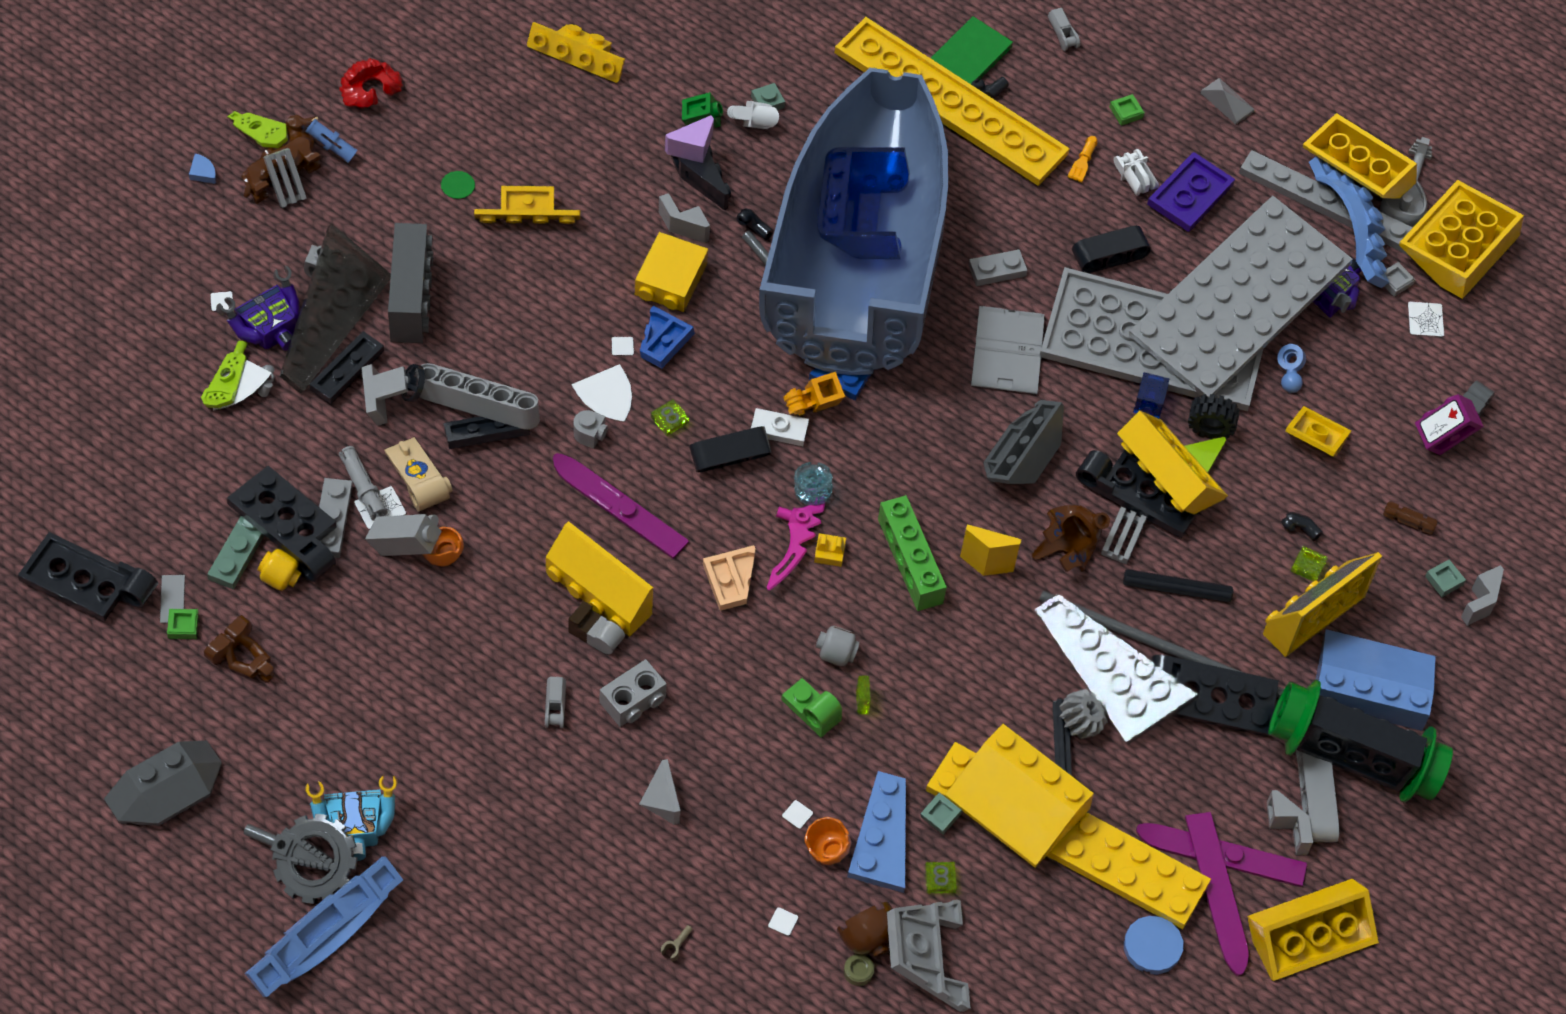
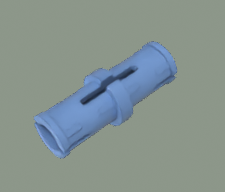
[305,119,357,163]

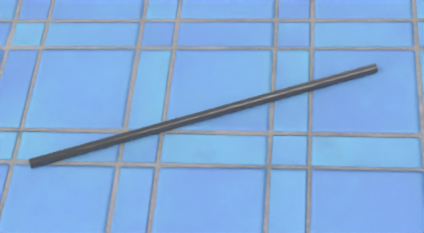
[1039,591,1284,699]

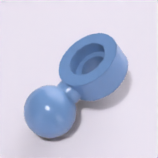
[1277,344,1306,393]

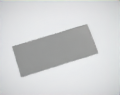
[160,575,185,623]

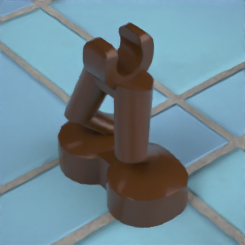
[204,615,274,683]

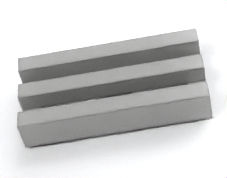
[263,148,307,207]
[1101,507,1147,565]

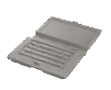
[971,306,1045,394]

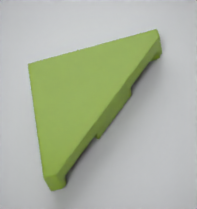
[1185,437,1226,473]

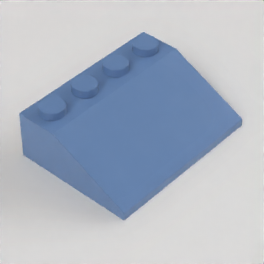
[1316,629,1435,731]

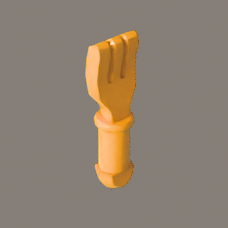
[1068,136,1098,182]

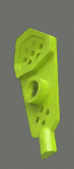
[227,111,288,148]
[201,341,247,408]

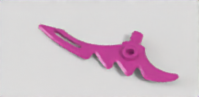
[767,490,825,590]

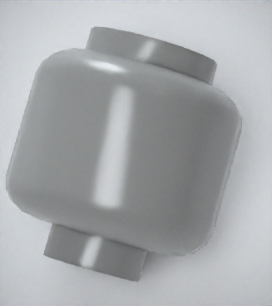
[816,626,859,667]

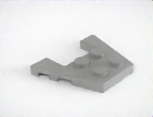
[887,900,971,1012]

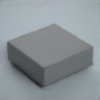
[1384,262,1416,297]

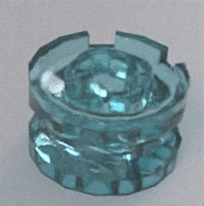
[794,462,833,505]

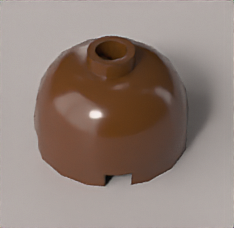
[837,902,893,957]

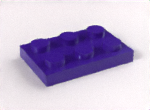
[1147,152,1235,232]

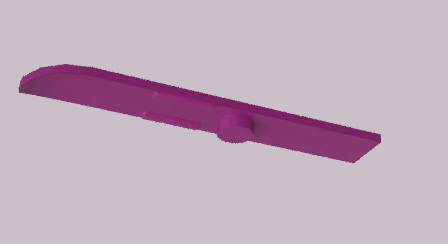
[553,453,689,559]
[1185,812,1249,976]
[1136,823,1307,887]

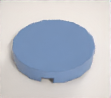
[1124,916,1183,975]

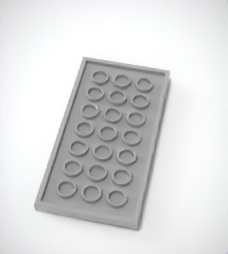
[1129,195,1353,397]
[1040,267,1263,411]

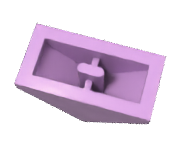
[665,116,714,163]

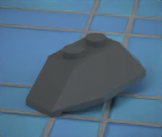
[983,400,1064,484]
[104,740,222,826]

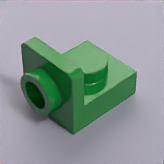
[682,92,723,128]

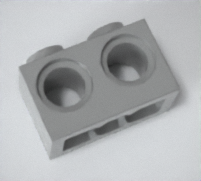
[599,659,667,727]

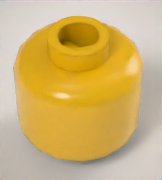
[257,549,301,591]

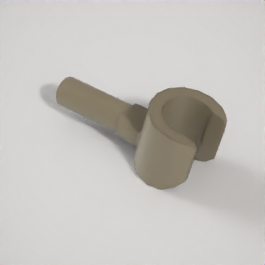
[661,925,693,961]

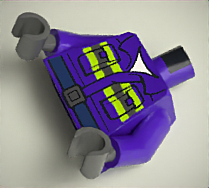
[1313,259,1362,318]
[216,266,300,351]

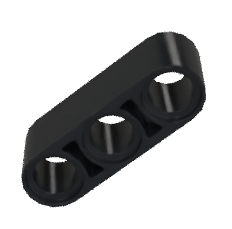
[1072,225,1151,273]
[689,426,772,473]

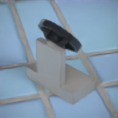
[362,364,425,426]

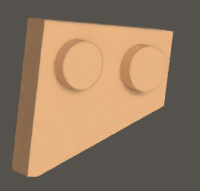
[703,545,756,611]

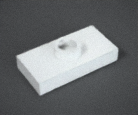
[751,408,809,446]

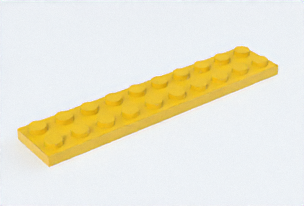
[834,17,1070,186]
[926,742,1211,930]

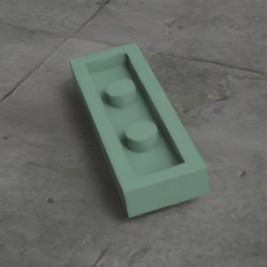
[207,516,265,590]

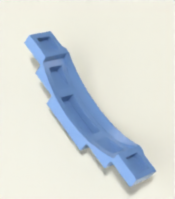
[1309,156,1389,288]
[245,857,403,997]

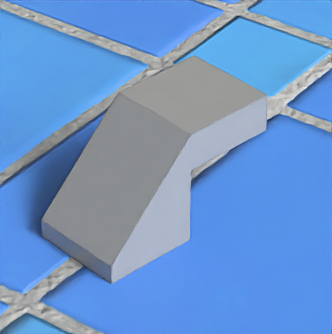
[659,193,710,243]
[1461,565,1504,626]
[1267,790,1313,855]

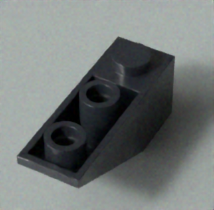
[671,144,731,210]

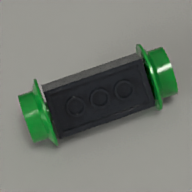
[1268,680,1453,803]

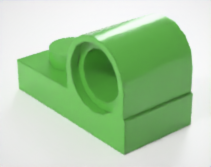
[781,678,842,737]

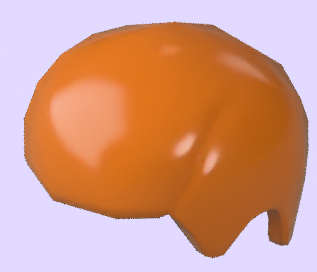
[422,526,464,567]
[805,817,852,865]

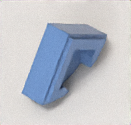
[189,154,216,184]

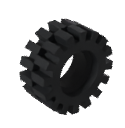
[1188,394,1240,440]

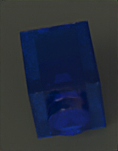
[1133,372,1170,419]

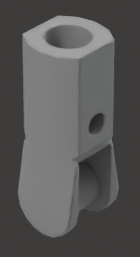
[1048,8,1080,51]
[545,677,566,728]

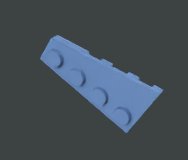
[847,771,906,893]

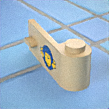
[384,437,453,512]

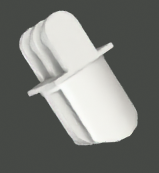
[727,101,779,129]
[1114,149,1159,196]

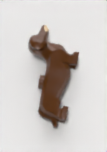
[241,115,321,204]

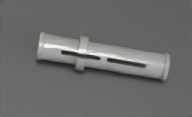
[339,446,387,521]

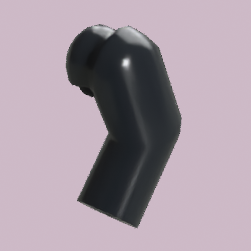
[971,77,1009,98]
[737,208,774,240]
[1281,511,1323,541]

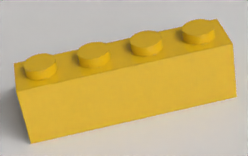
[1303,113,1417,199]
[1117,411,1228,514]
[546,521,653,637]
[1247,879,1379,981]

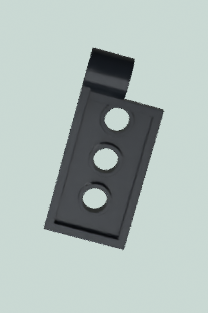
[1076,450,1199,539]
[227,466,337,582]
[18,532,158,622]
[1147,655,1279,737]

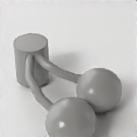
[258,365,275,397]

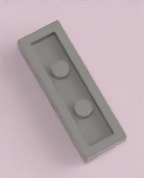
[319,478,353,558]

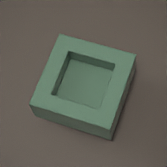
[751,83,785,110]
[1425,559,1466,597]
[920,792,962,835]

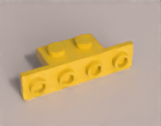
[527,22,625,83]
[474,186,580,224]

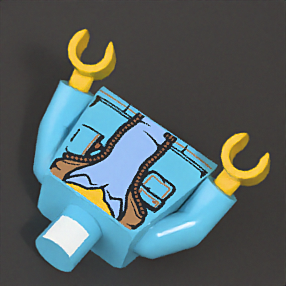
[305,775,398,861]

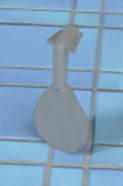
[1379,137,1432,227]

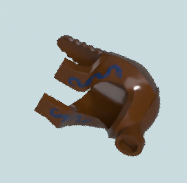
[1031,505,1110,572]

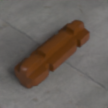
[1383,501,1438,534]

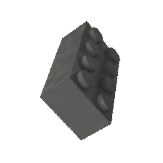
[388,223,434,343]

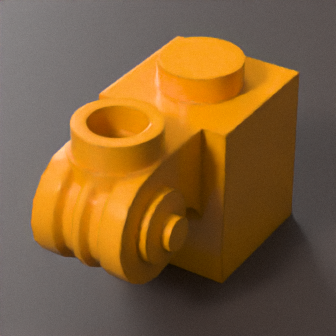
[783,372,845,416]

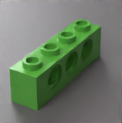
[878,495,947,611]

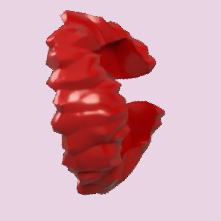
[339,58,403,109]

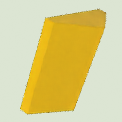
[1285,406,1351,457]
[960,524,1021,576]

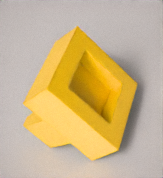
[814,533,846,567]

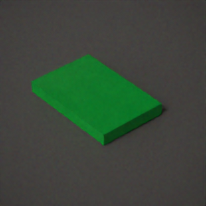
[931,16,1013,84]

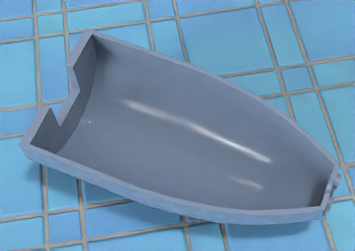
[759,68,948,375]

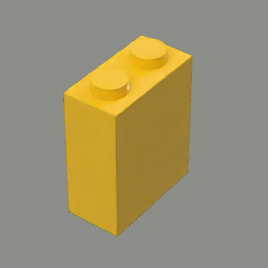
[635,232,708,312]

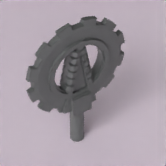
[244,814,358,904]

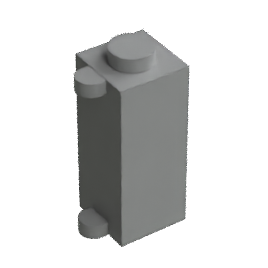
[365,514,442,556]

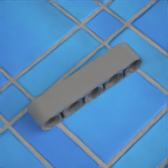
[415,363,540,429]
[1296,750,1339,842]

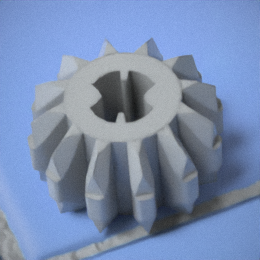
[1059,689,1108,739]

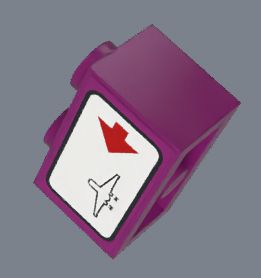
[1415,394,1484,455]

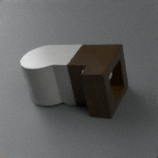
[568,601,625,654]

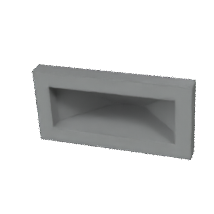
[1201,78,1255,125]
[639,759,680,825]

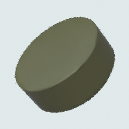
[844,954,874,986]

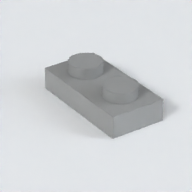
[968,249,1027,286]

